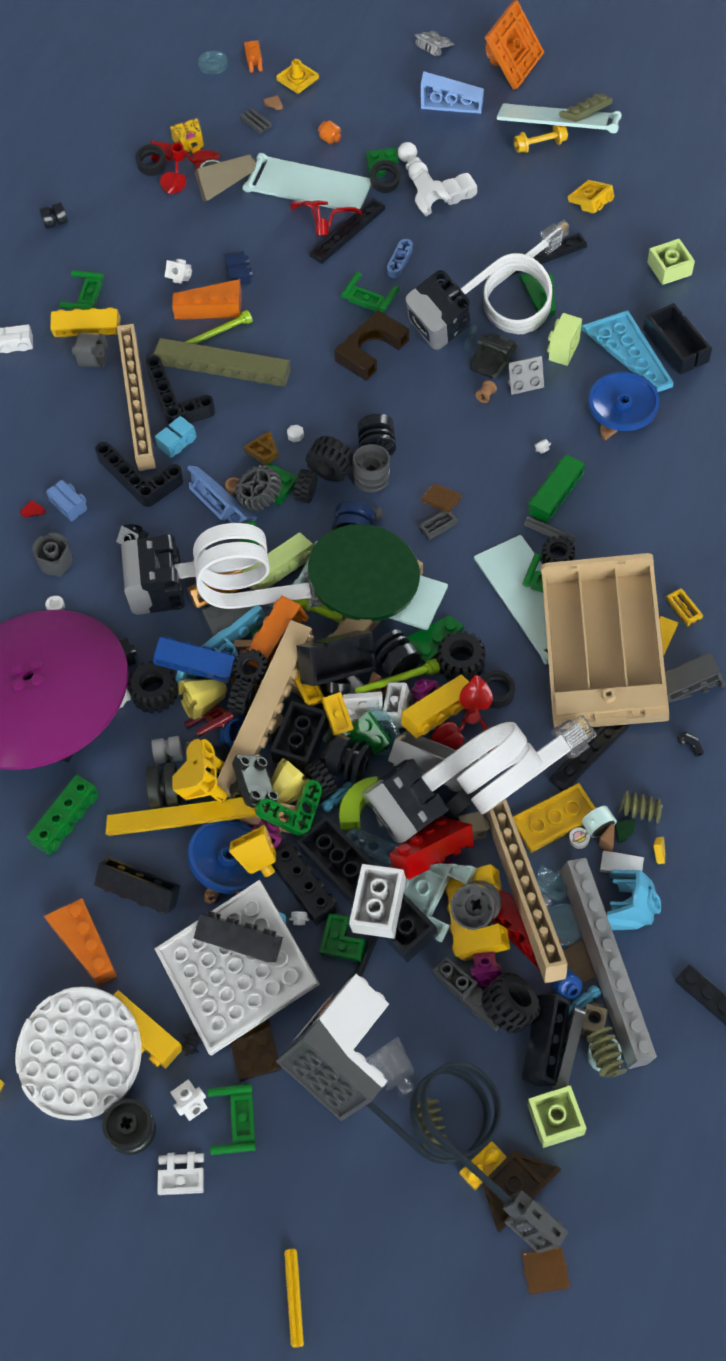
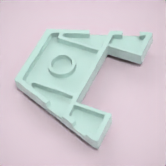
[404,863,477,943]

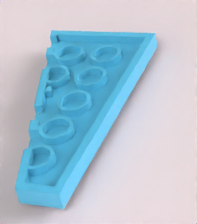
[582,311,673,392]

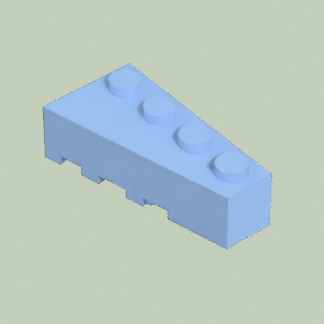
[421,71,484,114]

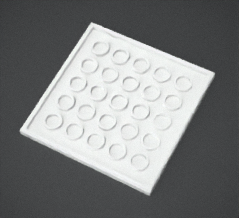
[155,880,320,1056]

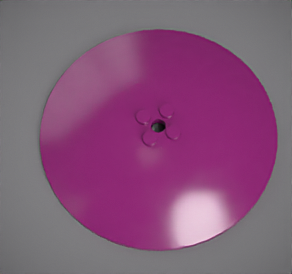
[0,610,128,770]

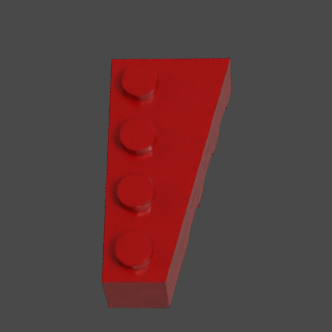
[390,816,474,880]
[491,890,561,971]

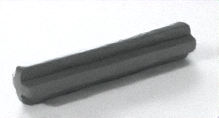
[524,516,576,545]

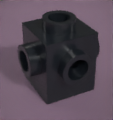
[116,524,149,544]

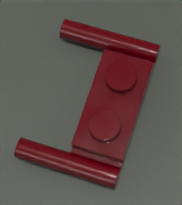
[184,704,233,737]

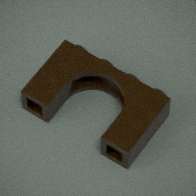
[335,310,409,381]

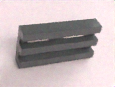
[240,108,271,134]
[418,508,458,541]

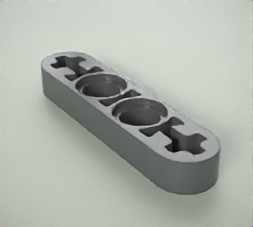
[553,1006,585,1090]

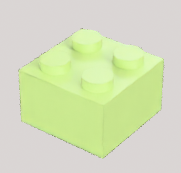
[647,239,695,285]
[547,313,582,366]
[527,1085,587,1148]

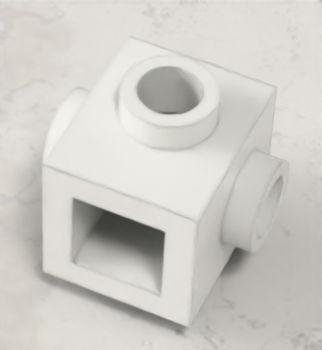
[164,259,192,284]
[170,1079,207,1121]

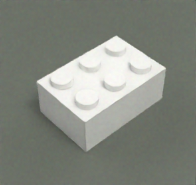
[349,864,406,939]

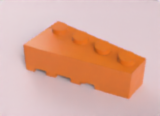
[172,279,242,320]
[244,595,309,671]
[44,898,118,986]

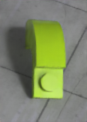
[339,776,378,831]

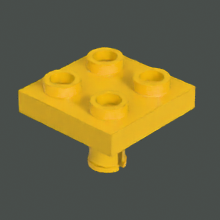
[276,59,319,94]

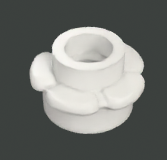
[534,439,551,454]
[289,912,309,926]

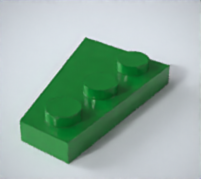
[519,273,556,315]

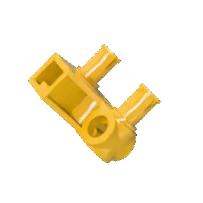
[172,739,228,803]

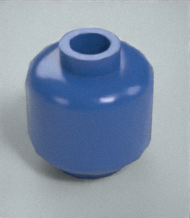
[550,969,582,1001]

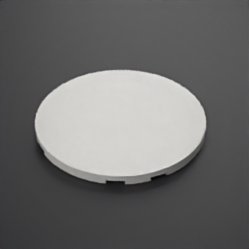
[15,987,142,1120]

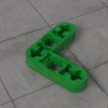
[254,780,322,836]

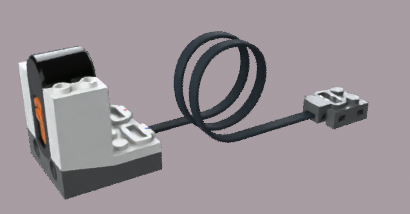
[276,973,568,1254]

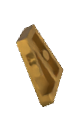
[243,431,279,465]

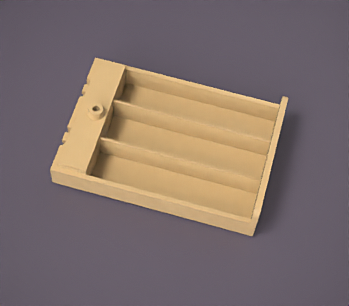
[541,553,669,730]

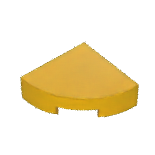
[653,837,665,864]

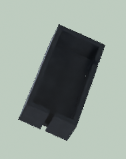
[643,303,712,375]
[296,630,376,686]

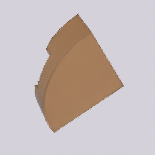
[263,95,283,110]
[600,424,617,441]

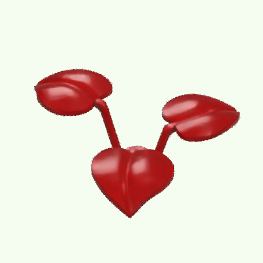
[150,140,220,194]
[290,200,362,236]
[430,675,497,751]

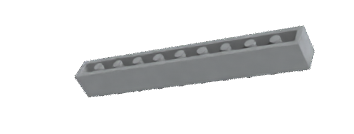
[560,858,657,1069]

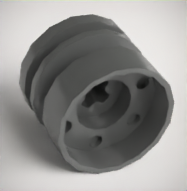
[353,444,390,493]
[451,880,501,930]

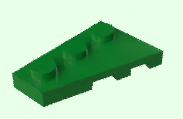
[407,615,464,664]

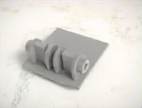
[415,31,455,57]
[507,356,544,395]

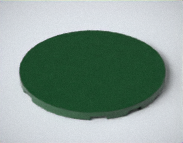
[308,524,420,621]

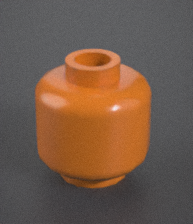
[318,120,342,145]

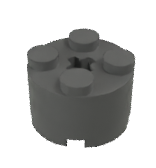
[72,333,108,368]
[32,533,73,576]

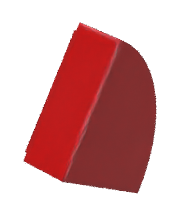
[20,500,46,518]

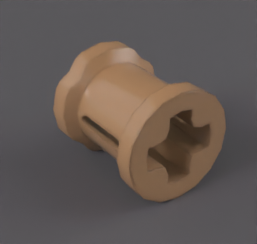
[475,380,497,403]

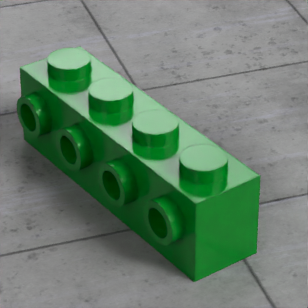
[528,454,585,524]
[27,775,99,856]

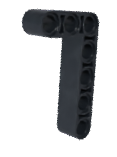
[146,355,215,425]
[95,442,184,507]

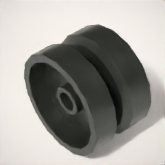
[146,763,181,809]
[102,1099,156,1155]

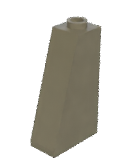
[194,154,256,203]

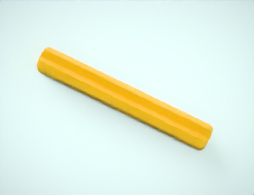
[284,1249,304,1348]

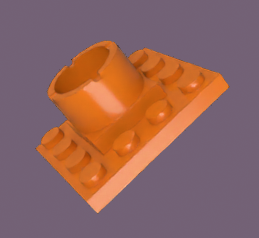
[484,0,545,90]

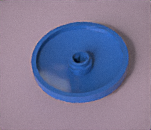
[588,372,660,431]
[187,820,264,894]

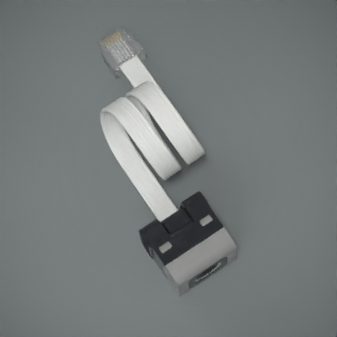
[406,220,569,350]
[121,523,324,615]
[360,715,597,843]

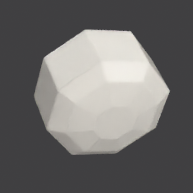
[287,425,304,442]

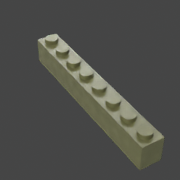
[154,338,291,387]

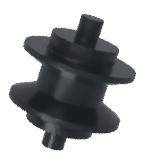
[180,1031,203,1057]

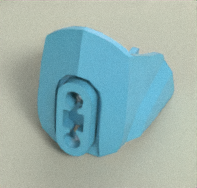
[607,869,661,930]

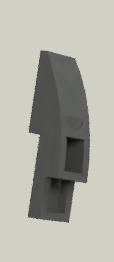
[432,957,499,1032]

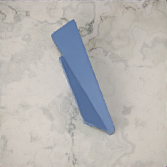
[187,465,257,523]

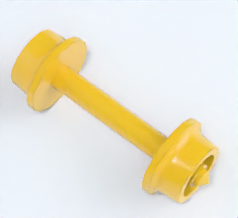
[514,125,568,153]

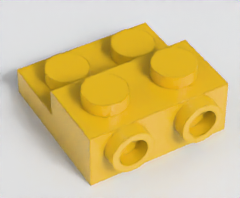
[567,180,614,213]

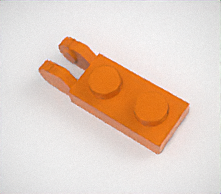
[244,40,262,72]

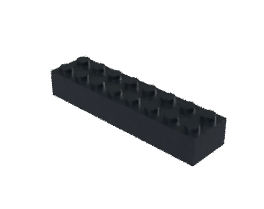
[296,815,438,963]

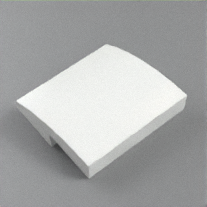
[343,692,384,730]

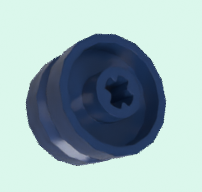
[332,500,375,530]

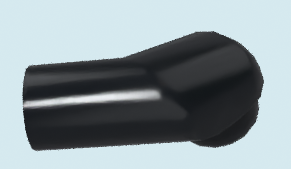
[677,732,704,757]

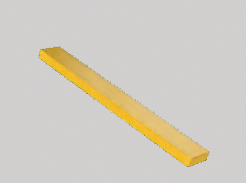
[106,797,258,836]

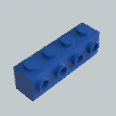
[153,636,235,684]

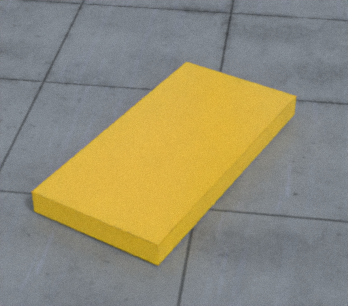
[513,783,596,853]

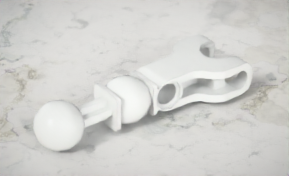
[398,142,451,217]

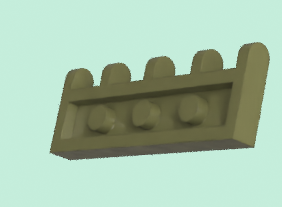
[559,93,612,122]

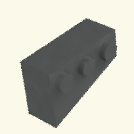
[202,589,261,637]
[665,653,726,703]

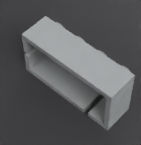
[388,731,478,792]

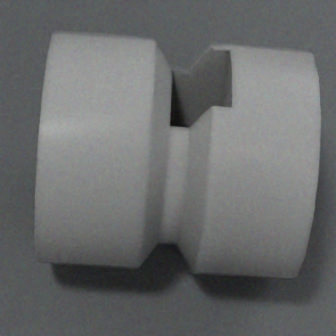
[152,736,183,765]

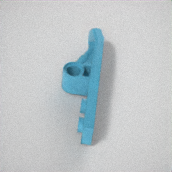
[176,605,265,684]

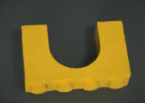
[445,864,510,961]

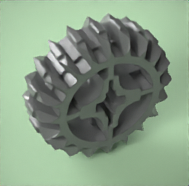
[235,465,282,512]

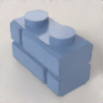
[46,480,87,521]

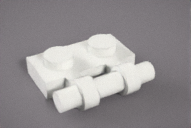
[158,1152,204,1195]

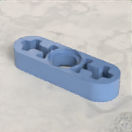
[387,239,413,278]

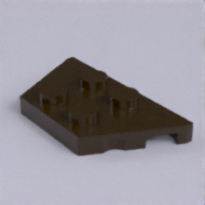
[482,1150,561,1233]

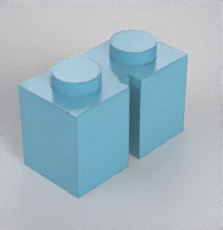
[155,416,197,458]

